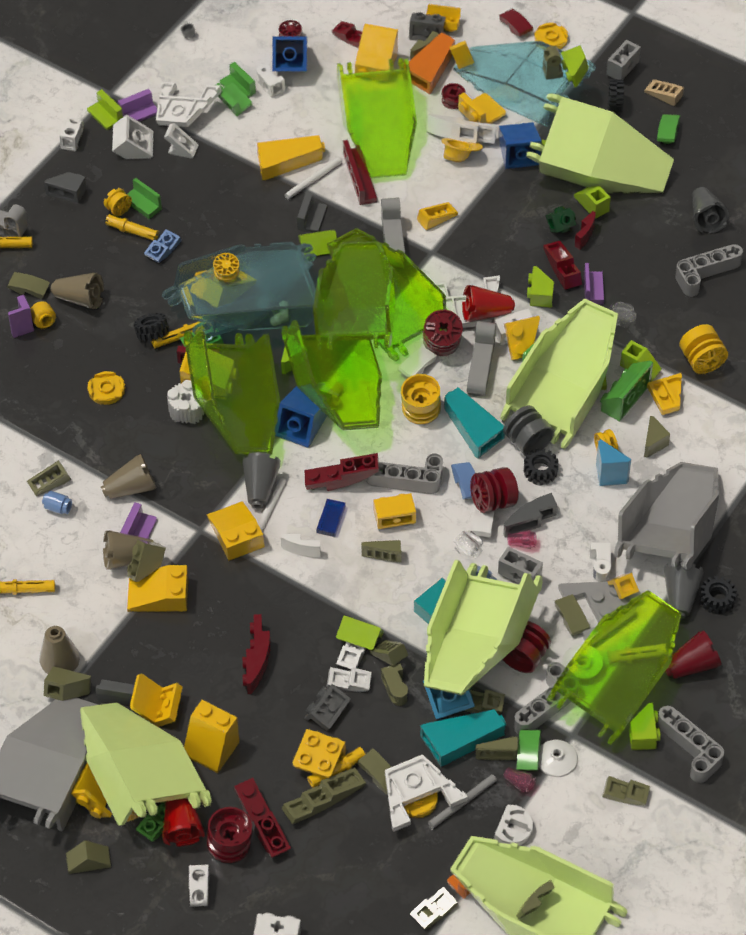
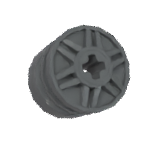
[503,405,554,456]

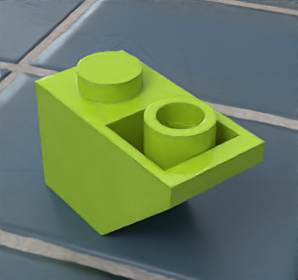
[561,45,589,88]
[574,186,611,219]
[527,266,554,308]
[620,340,662,382]
[629,703,660,750]

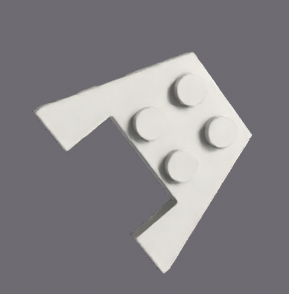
[156,82,222,127]
[429,276,500,328]
[385,755,468,832]

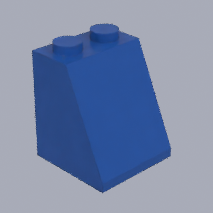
[272,36,307,72]
[498,122,541,169]
[274,384,332,447]

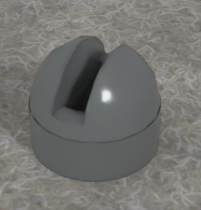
[181,23,195,38]

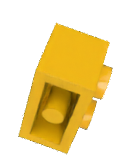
[373,493,416,529]

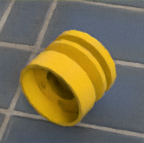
[679,324,728,374]
[401,374,441,424]

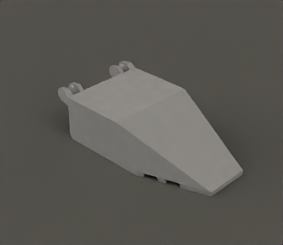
[614,462,719,570]
[0,698,98,831]

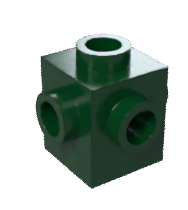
[545,206,576,233]

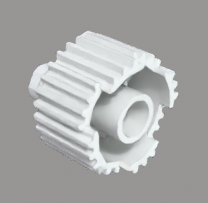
[167,380,206,424]

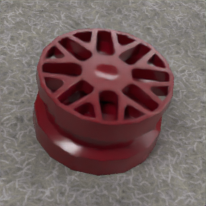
[279,20,303,37]
[441,83,466,109]

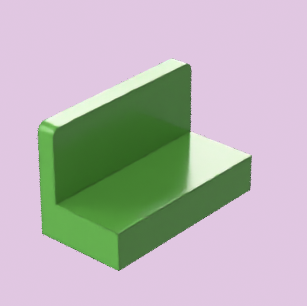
[220,62,256,97]
[216,82,253,116]
[128,178,162,219]

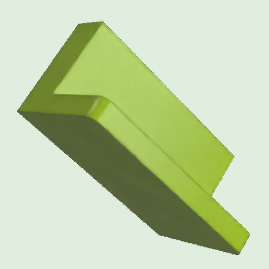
[87,89,123,130]
[298,230,339,257]
[336,616,384,651]

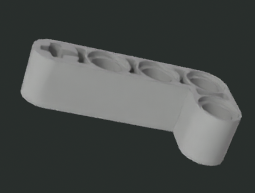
[381,197,406,268]
[0,204,28,237]
[675,244,743,297]
[467,321,496,395]
[366,453,443,494]
[514,662,579,734]
[657,706,724,783]

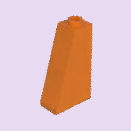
[403,32,455,94]

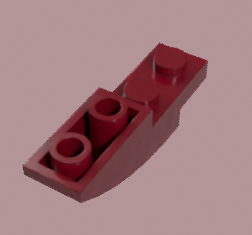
[304,453,379,491]
[242,614,271,694]
[234,778,291,858]

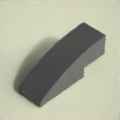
[503,493,557,537]

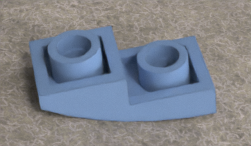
[144,229,182,263]
[451,462,475,500]

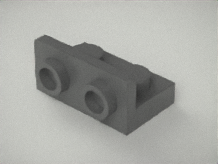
[409,12,446,41]
[304,684,351,731]

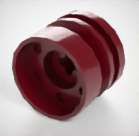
[422,309,463,356]
[470,467,519,513]
[502,621,551,674]
[207,807,252,863]

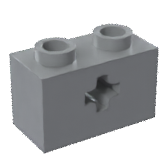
[606,40,641,79]
[498,546,543,584]

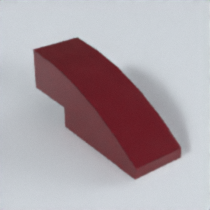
[543,241,582,289]

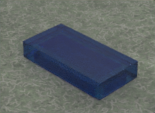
[316,499,346,537]

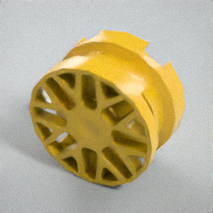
[104,188,132,216]
[213,253,239,283]
[594,429,619,451]

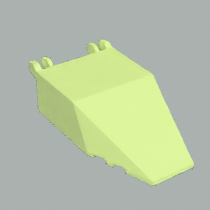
[526,94,674,193]
[500,299,618,449]
[424,560,543,695]
[80,703,212,826]
[450,836,628,935]

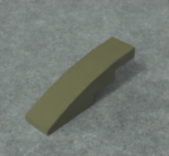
[282,768,366,824]

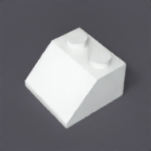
[112,115,153,159]

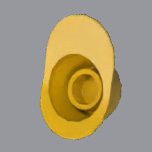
[441,138,483,162]

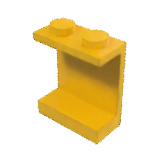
[70,763,112,818]

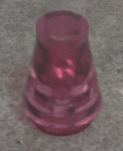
[507,530,537,549]
[503,767,536,793]

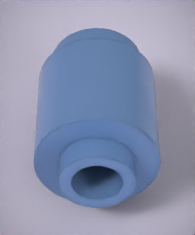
[42,491,73,514]

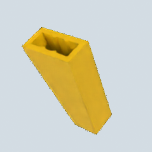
[257,135,325,180]

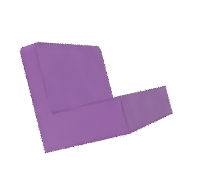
[118,89,157,122]
[584,263,604,304]
[8,295,34,338]
[120,502,157,539]

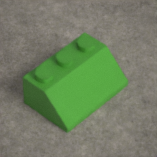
[600,361,653,422]

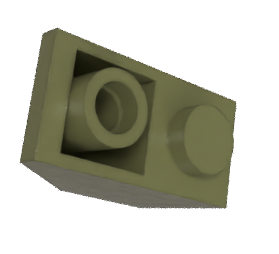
[127,539,166,582]
[44,666,91,701]

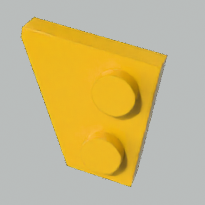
[647,373,682,415]

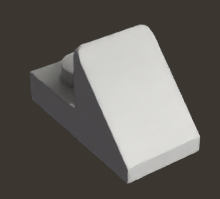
[164,123,199,158]

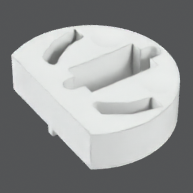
[494,805,533,846]

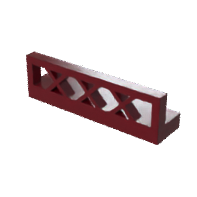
[343,139,377,205]

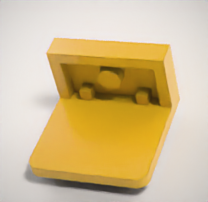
[458,93,506,124]
[130,674,183,727]
[293,729,347,778]

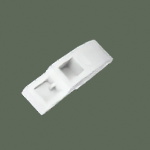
[427,114,497,143]

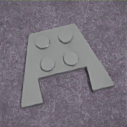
[558,582,637,648]

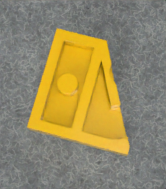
[504,316,540,360]

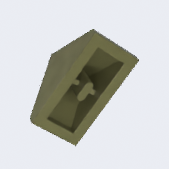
[644,416,670,458]
[66,840,111,874]

